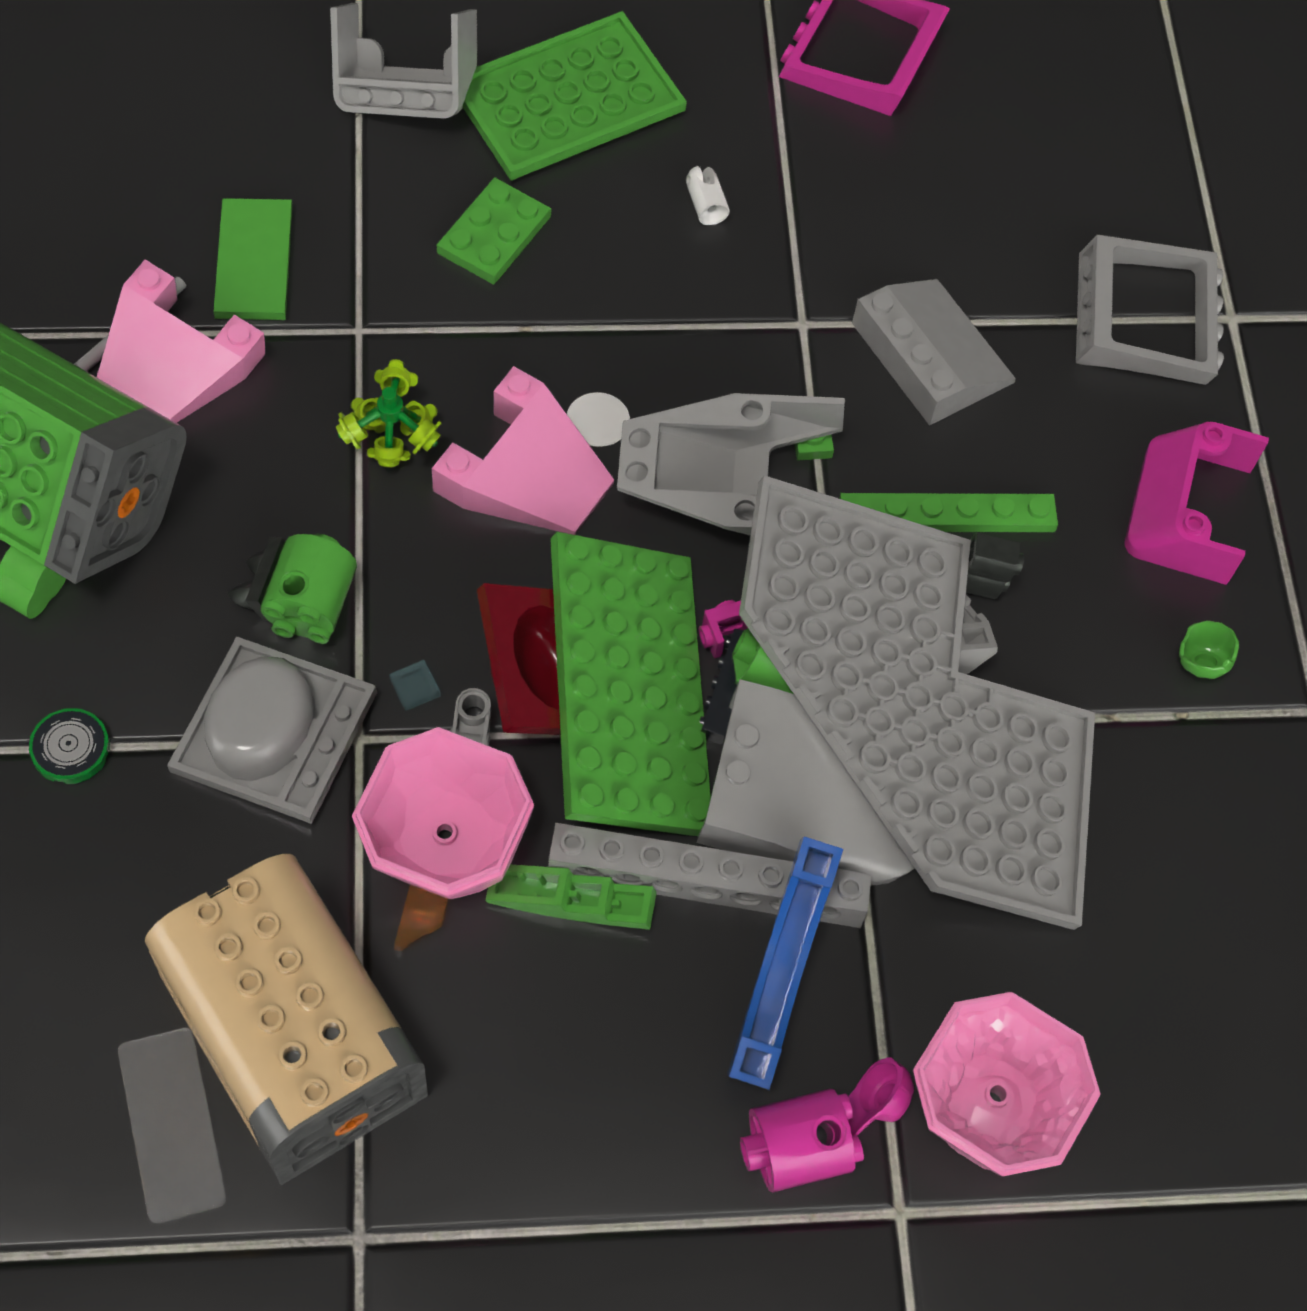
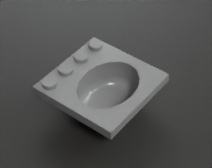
[167,637,377,824]

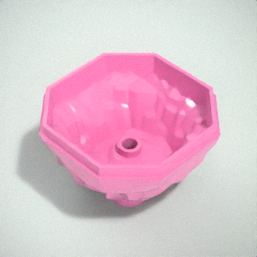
[913,992,1101,1176]

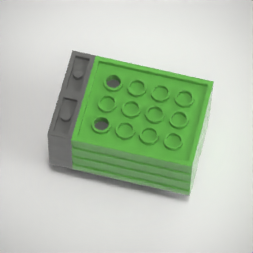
[0,322,186,584]

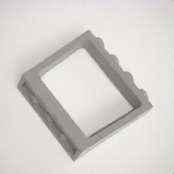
[1076,235,1224,385]

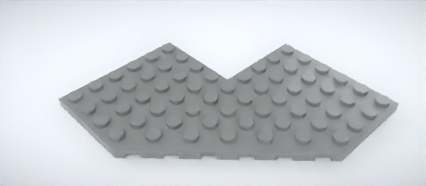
[739,475,1095,930]

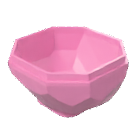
[352,727,534,899]

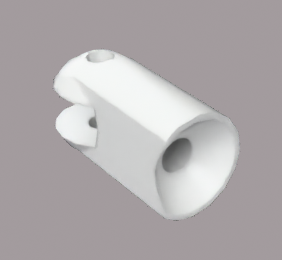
[686,166,730,225]

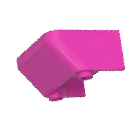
[1125,422,1269,585]

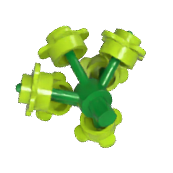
[336,359,442,467]

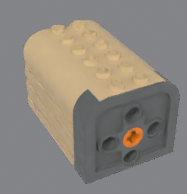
[145,854,428,1186]

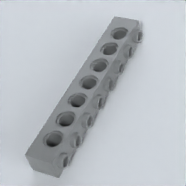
[548,823,872,928]

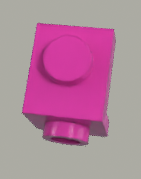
[699,600,748,658]

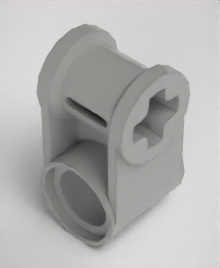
[450,688,491,746]

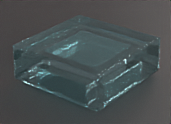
[389,660,440,711]

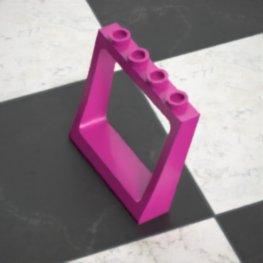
[779,0,950,116]

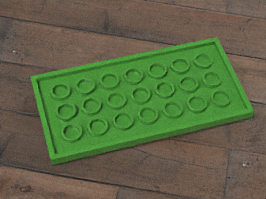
[551,532,711,836]

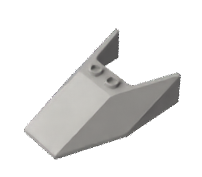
[617,393,845,535]

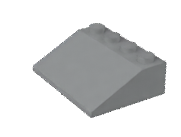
[852,279,1016,426]

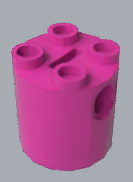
[740,1088,864,1193]

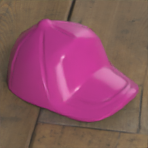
[848,1057,914,1136]

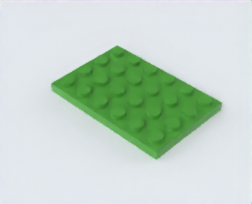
[462,11,687,181]

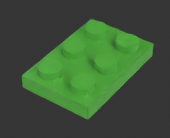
[437,177,551,285]

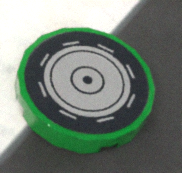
[29,708,110,784]

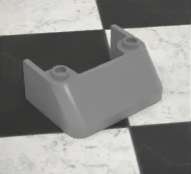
[330,3,477,118]

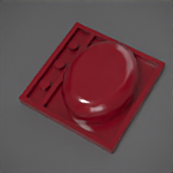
[477,583,561,735]

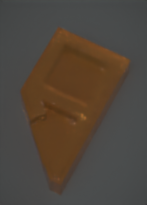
[394,885,449,951]

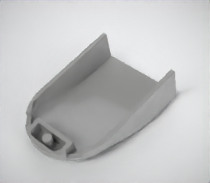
[696,679,915,886]

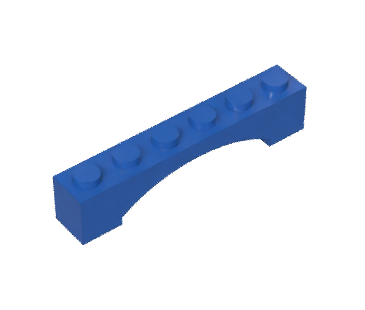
[727,836,843,1090]

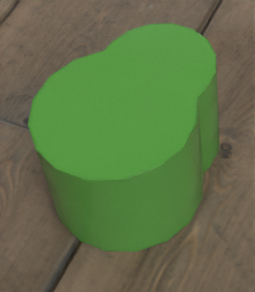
[0,546,66,619]

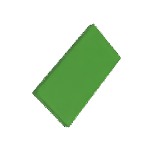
[214,198,293,320]

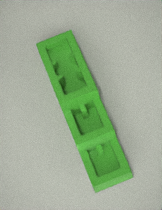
[485,864,657,930]

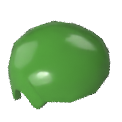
[1179,620,1239,679]

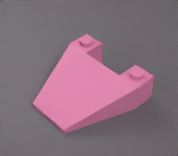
[97,260,265,423]
[432,366,614,535]

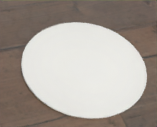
[567,392,630,447]

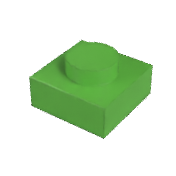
[794,435,834,460]

